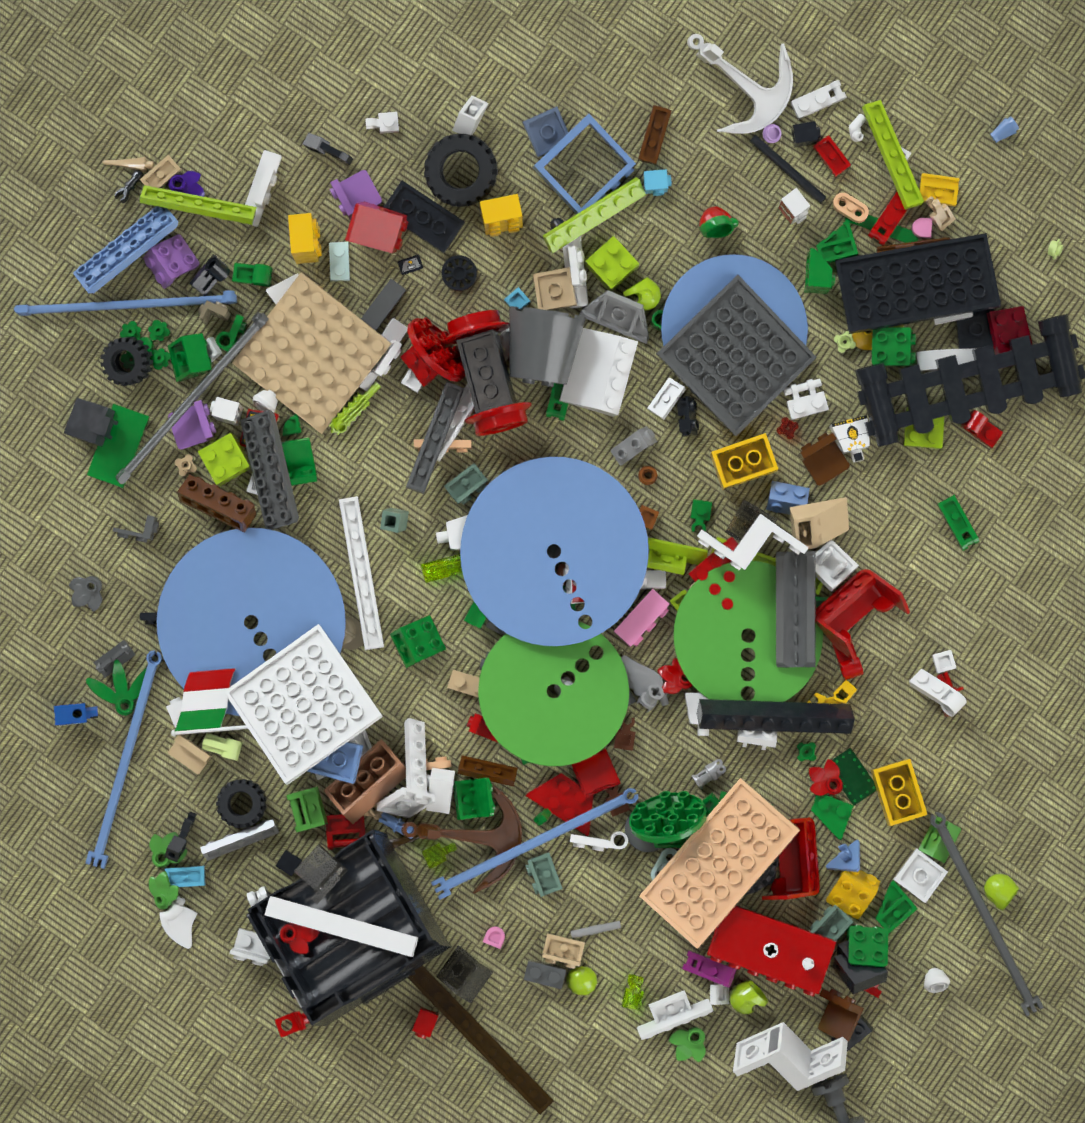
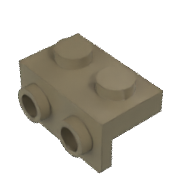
[198,301,232,325]

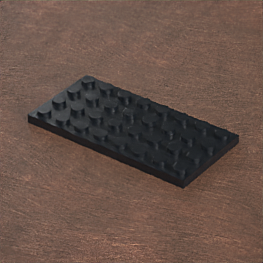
[835,233,1001,334]

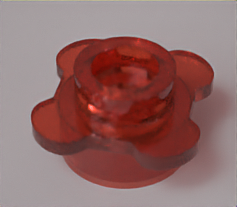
[776,417,799,439]

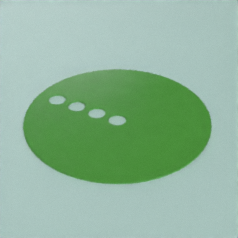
[674,561,823,702]
[478,621,629,766]

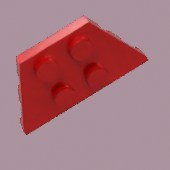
[525,773,593,836]

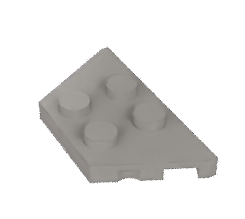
[579,290,649,344]

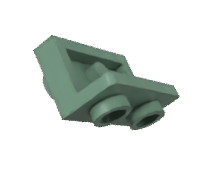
[444,463,488,505]
[525,852,563,897]
[810,905,855,941]

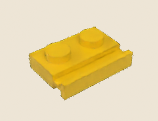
[919,173,960,207]

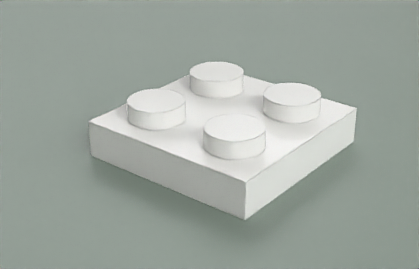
[893,849,948,903]

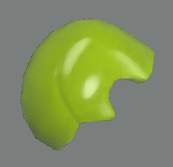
[566,966,597,996]

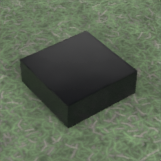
[276,850,302,877]

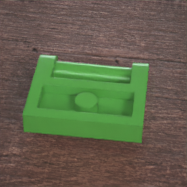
[286,786,328,832]

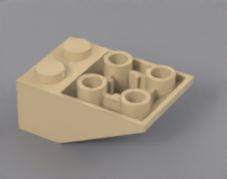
[790,497,849,549]

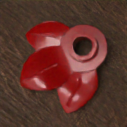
[657,658,693,694]
[809,759,843,796]
[280,922,319,954]

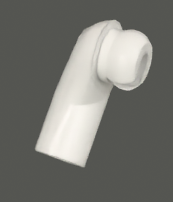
[849,114,867,142]

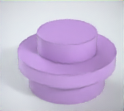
[763,124,781,143]

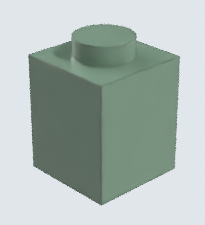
[380,508,409,533]

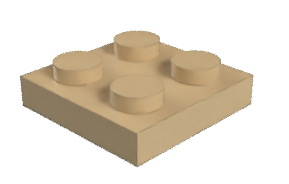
[533,267,577,310]

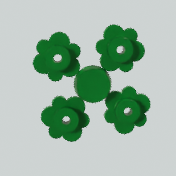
[120,320,171,371]

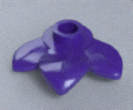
[168,171,205,197]

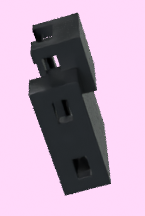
[64,398,118,447]
[833,940,888,994]

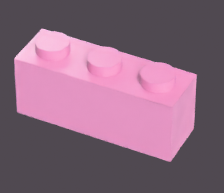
[614,589,669,647]

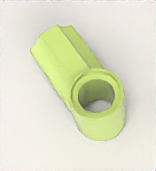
[202,733,243,761]

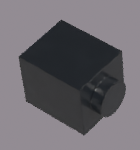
[791,121,821,148]

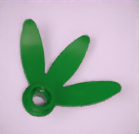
[85,659,147,716]

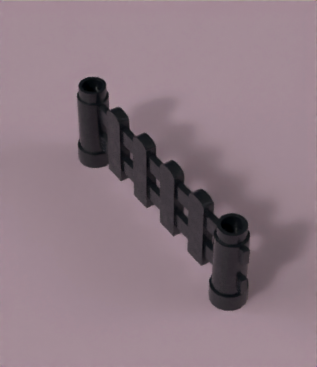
[855,314,1085,447]

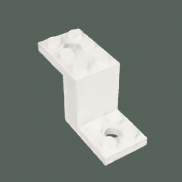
[697,514,808,570]
[733,1022,848,1091]

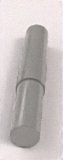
[571,921,621,938]

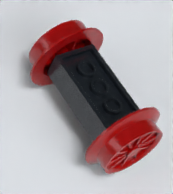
[443,310,532,436]

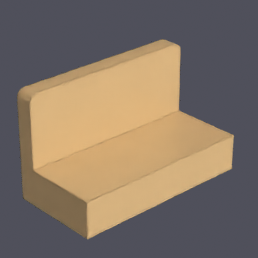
[168,734,212,774]

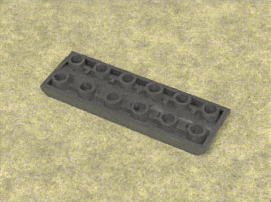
[240,410,299,530]
[776,551,816,667]

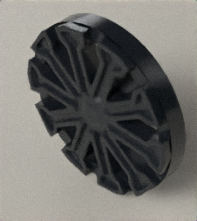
[441,255,477,291]

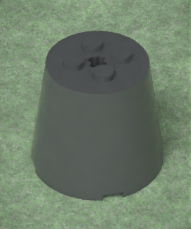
[509,306,586,387]

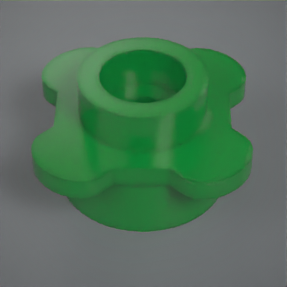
[797,742,816,762]

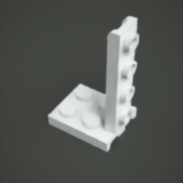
[377,718,435,818]

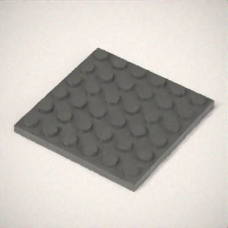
[656,275,817,437]

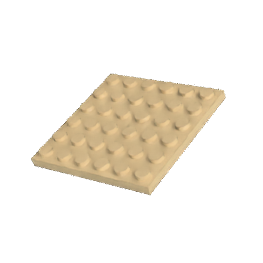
[232,272,392,434]

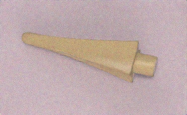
[103,157,155,172]

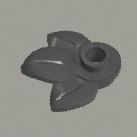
[69,576,102,612]

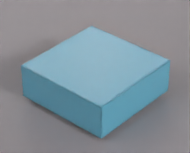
[504,287,531,310]

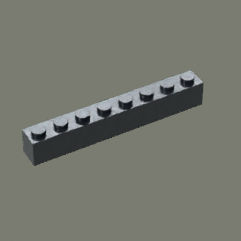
[696,699,855,734]

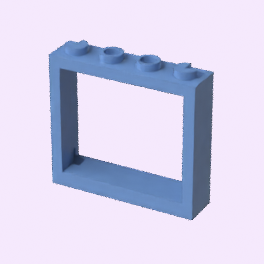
[533,114,636,214]

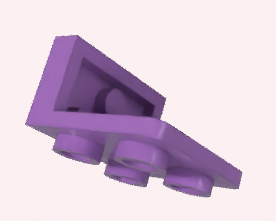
[329,170,382,220]
[143,235,200,289]
[168,400,216,450]

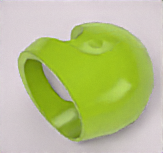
[623,277,661,311]
[984,874,1019,911]
[730,980,769,1014]

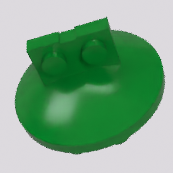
[629,791,707,848]

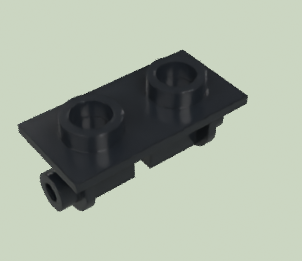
[677,396,699,437]

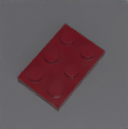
[986,306,1036,369]

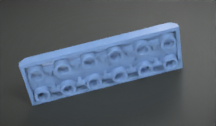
[73,206,178,293]

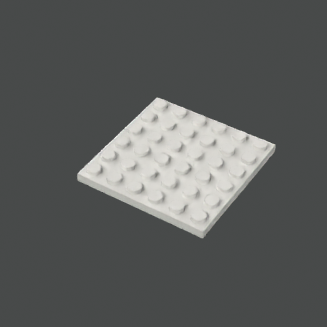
[224,624,383,785]

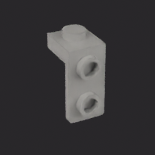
[611,426,658,465]

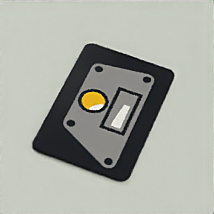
[398,255,423,275]

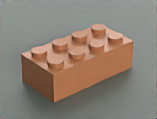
[323,739,406,824]

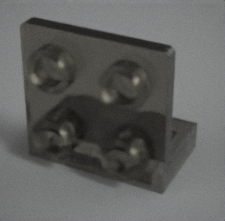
[295,844,348,904]

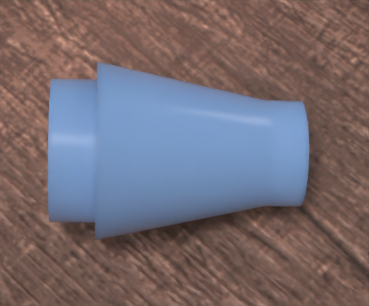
[990,116,1019,143]

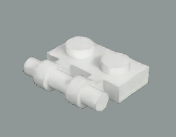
[783,379,829,420]

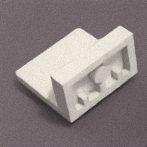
[229,928,271,966]

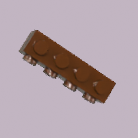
[177,474,257,533]

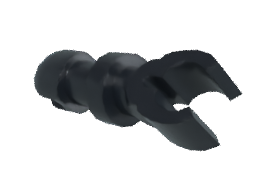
[114,170,144,203]

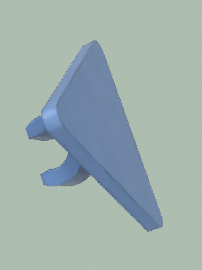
[826,840,860,872]

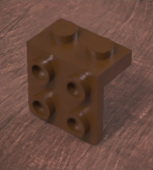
[798,432,850,486]
[818,988,864,1042]

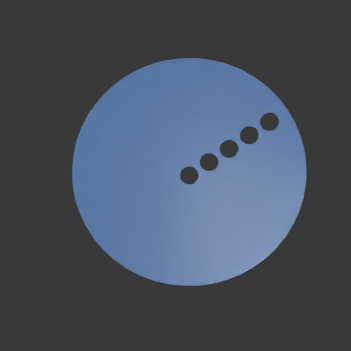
[460,457,649,646]
[157,528,346,716]

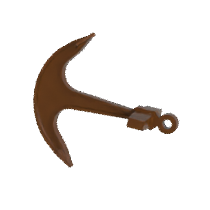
[401,785,522,894]

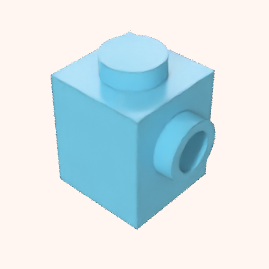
[643,169,671,196]

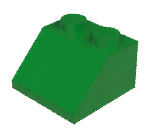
[804,248,835,294]
[168,333,212,382]

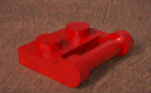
[326,814,366,850]

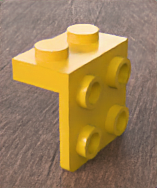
[826,870,880,919]

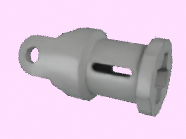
[636,684,664,713]
[691,759,726,790]

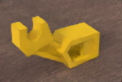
[807,680,857,704]

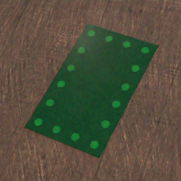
[832,747,876,806]

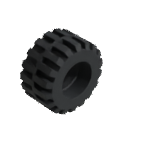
[100,337,153,386]
[216,779,267,828]

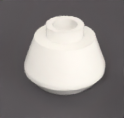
[253,390,278,413]
[924,968,950,993]

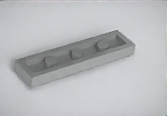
[200,819,280,861]

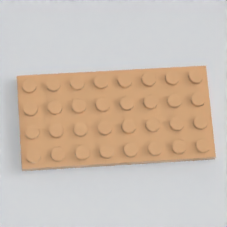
[639,778,800,949]

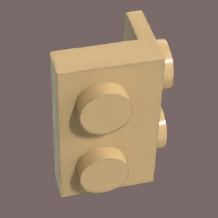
[542,933,585,969]

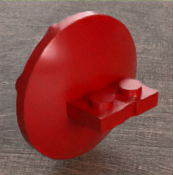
[401,317,466,387]

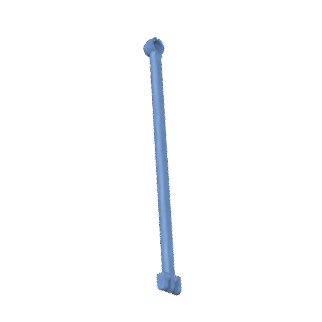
[14,291,237,316]
[86,650,163,869]
[431,788,638,900]

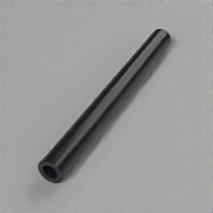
[749,135,826,204]

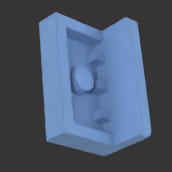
[766,481,810,515]

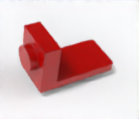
[466,713,499,743]

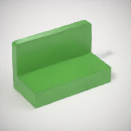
[918,816,961,863]

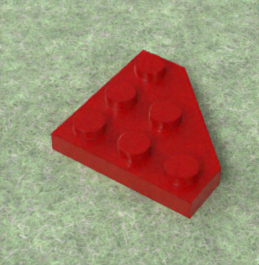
[688,536,738,610]

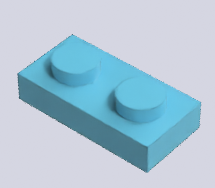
[165,866,206,887]

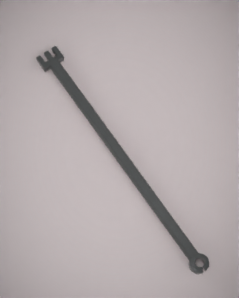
[116,312,269,484]
[929,812,1044,1017]

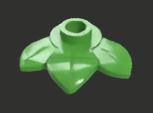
[149,832,187,868]
[149,871,179,909]
[669,1027,706,1062]

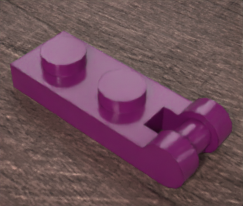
[682,950,737,988]

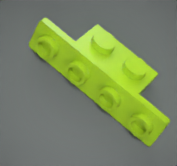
[647,537,708,575]

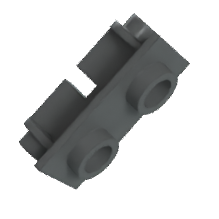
[93,640,136,678]

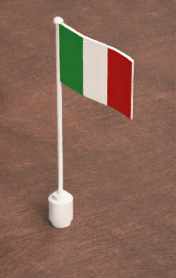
[171,668,248,737]

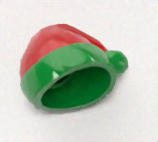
[699,207,739,238]

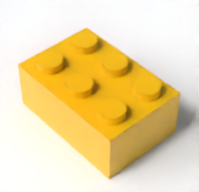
[480,194,523,237]
[288,213,322,264]
[710,433,778,490]
[871,759,928,826]

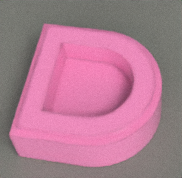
[912,218,932,238]
[483,926,505,949]

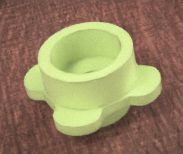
[1048,239,1063,260]
[834,331,856,353]

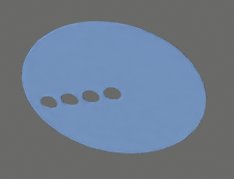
[661,254,808,346]

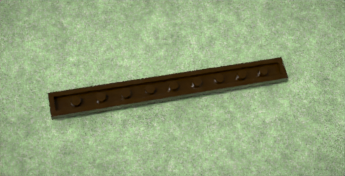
[408,965,554,1115]

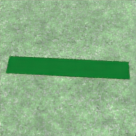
[845,211,919,243]

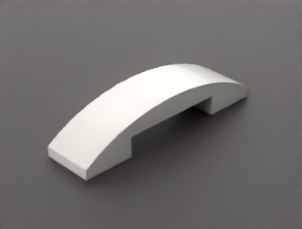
[916,349,974,371]

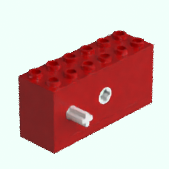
[707,905,837,997]

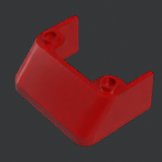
[816,569,910,661]
[762,817,820,900]

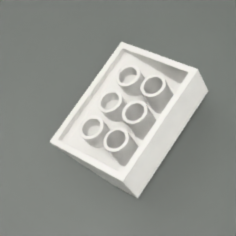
[559,328,638,417]

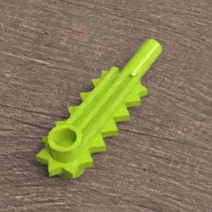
[329,382,381,435]

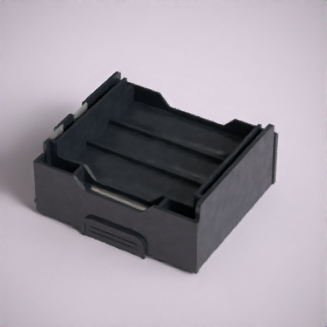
[246,829,452,1026]

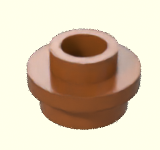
[638,466,657,485]

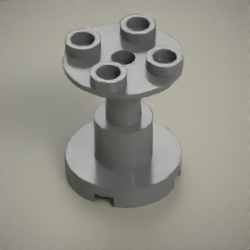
[811,1074,865,1123]

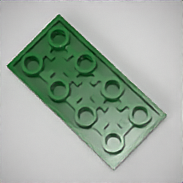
[87,404,150,489]

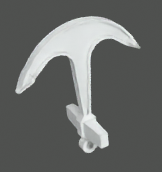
[687,34,793,134]

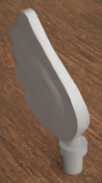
[621,655,669,706]

